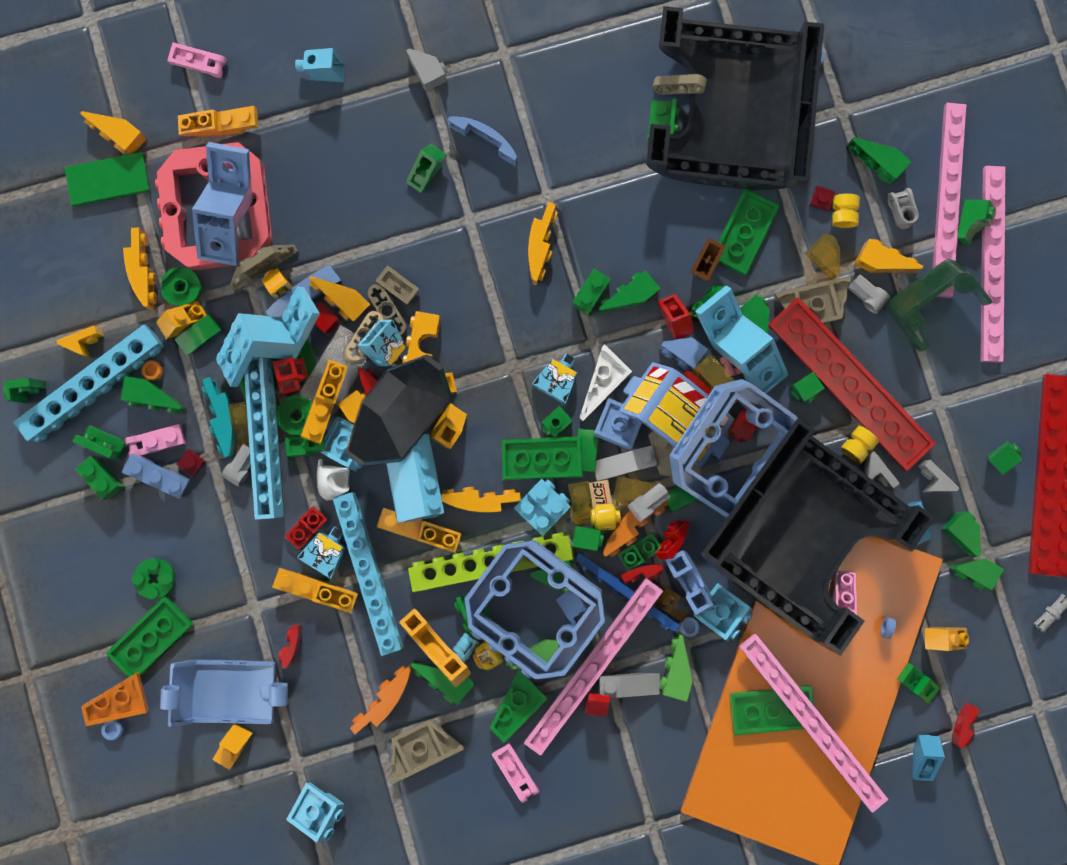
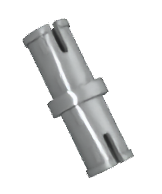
[1033,594,1067,632]

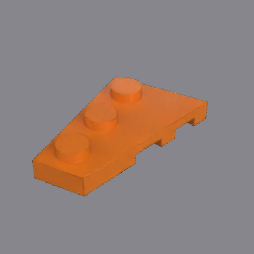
[81,672,149,726]

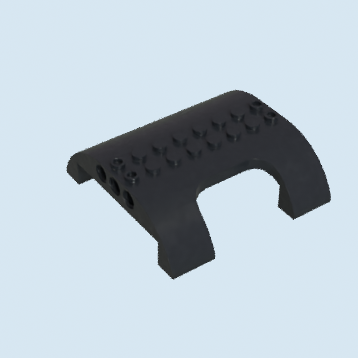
[646,6,824,190]
[701,418,936,656]

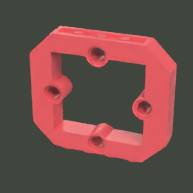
[155,142,273,271]

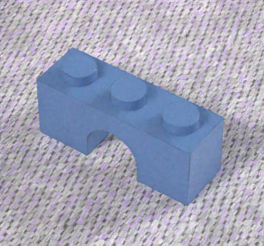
[122,453,191,499]
[665,550,717,615]

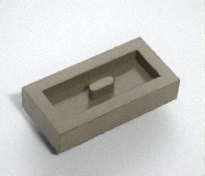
[376,265,420,306]

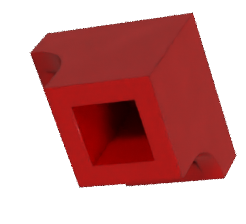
[273,358,308,396]

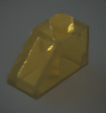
[804,233,840,280]
[228,402,249,446]
[612,476,657,508]
[568,481,593,525]

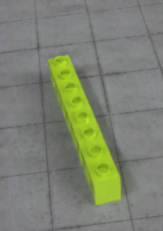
[408,532,573,592]

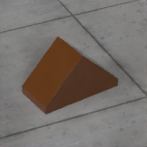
[690,238,726,282]

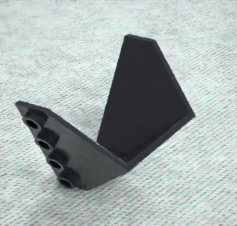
[345,354,453,466]

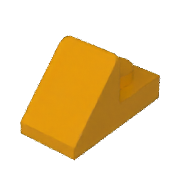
[56,326,104,358]
[212,723,253,770]

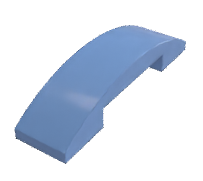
[448,116,517,166]
[265,265,341,317]

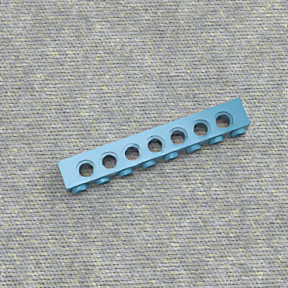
[13,324,164,443]
[244,357,284,519]
[333,492,403,656]

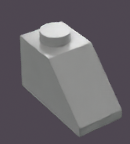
[406,49,447,92]

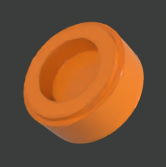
[141,360,164,381]

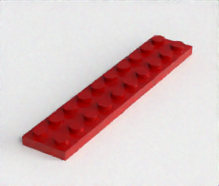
[768,297,936,471]
[1028,374,1067,577]

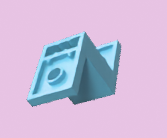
[695,285,788,394]
[216,286,320,387]

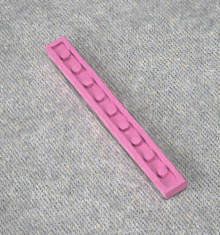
[931,103,966,298]
[980,166,1005,363]
[524,578,663,756]
[739,634,889,813]

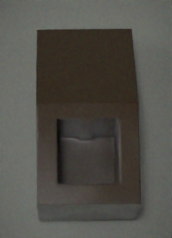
[651,579,691,622]

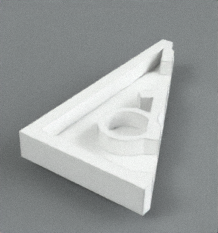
[579,344,632,421]

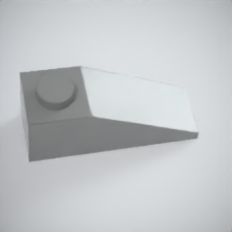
[594,446,657,481]
[599,673,660,698]

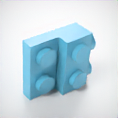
[320,416,362,471]
[514,479,571,536]
[693,583,753,642]
[286,782,345,842]

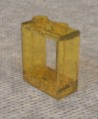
[690,354,737,405]

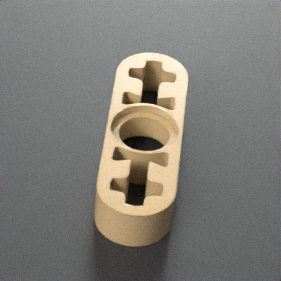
[344,311,383,363]

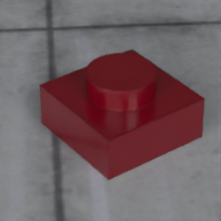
[809,185,835,212]
[176,449,206,477]

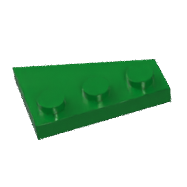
[490,669,548,743]

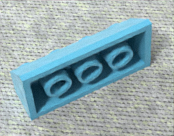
[386,434,444,523]

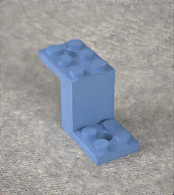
[192,142,252,266]

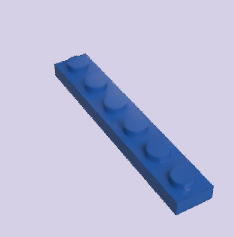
[575,551,680,632]

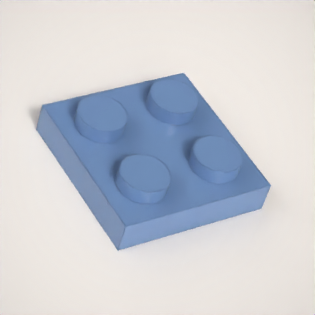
[593,398,642,451]

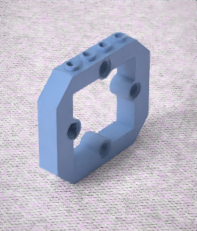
[669,379,798,518]
[465,540,606,679]

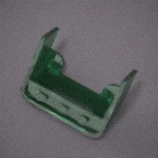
[887,259,993,352]

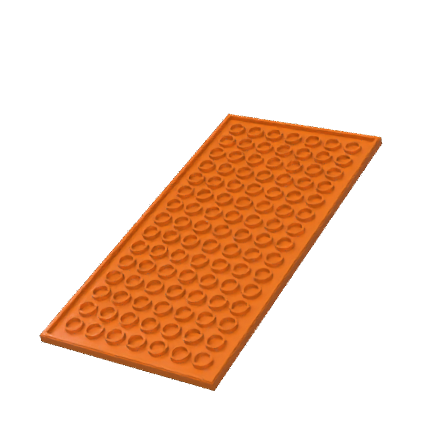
[680,537,943,865]

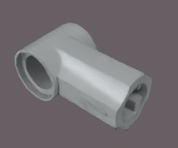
[848,274,890,314]
[221,444,251,487]
[627,483,670,522]

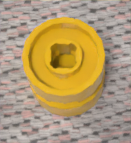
[832,194,860,228]
[840,426,879,464]

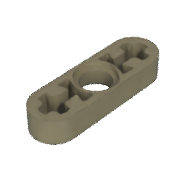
[652,74,707,95]
[368,284,407,336]

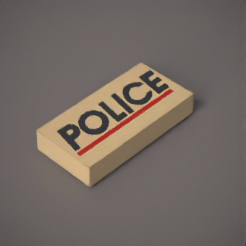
[588,480,612,510]

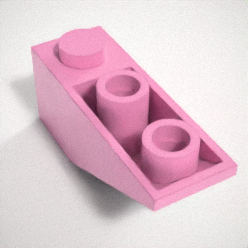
[832,571,857,615]

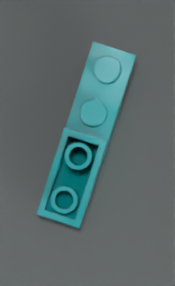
[202,377,237,459]

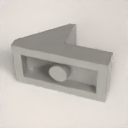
[863,451,900,489]
[918,460,959,492]

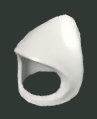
[316,459,350,501]

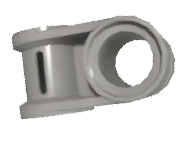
[888,188,919,229]

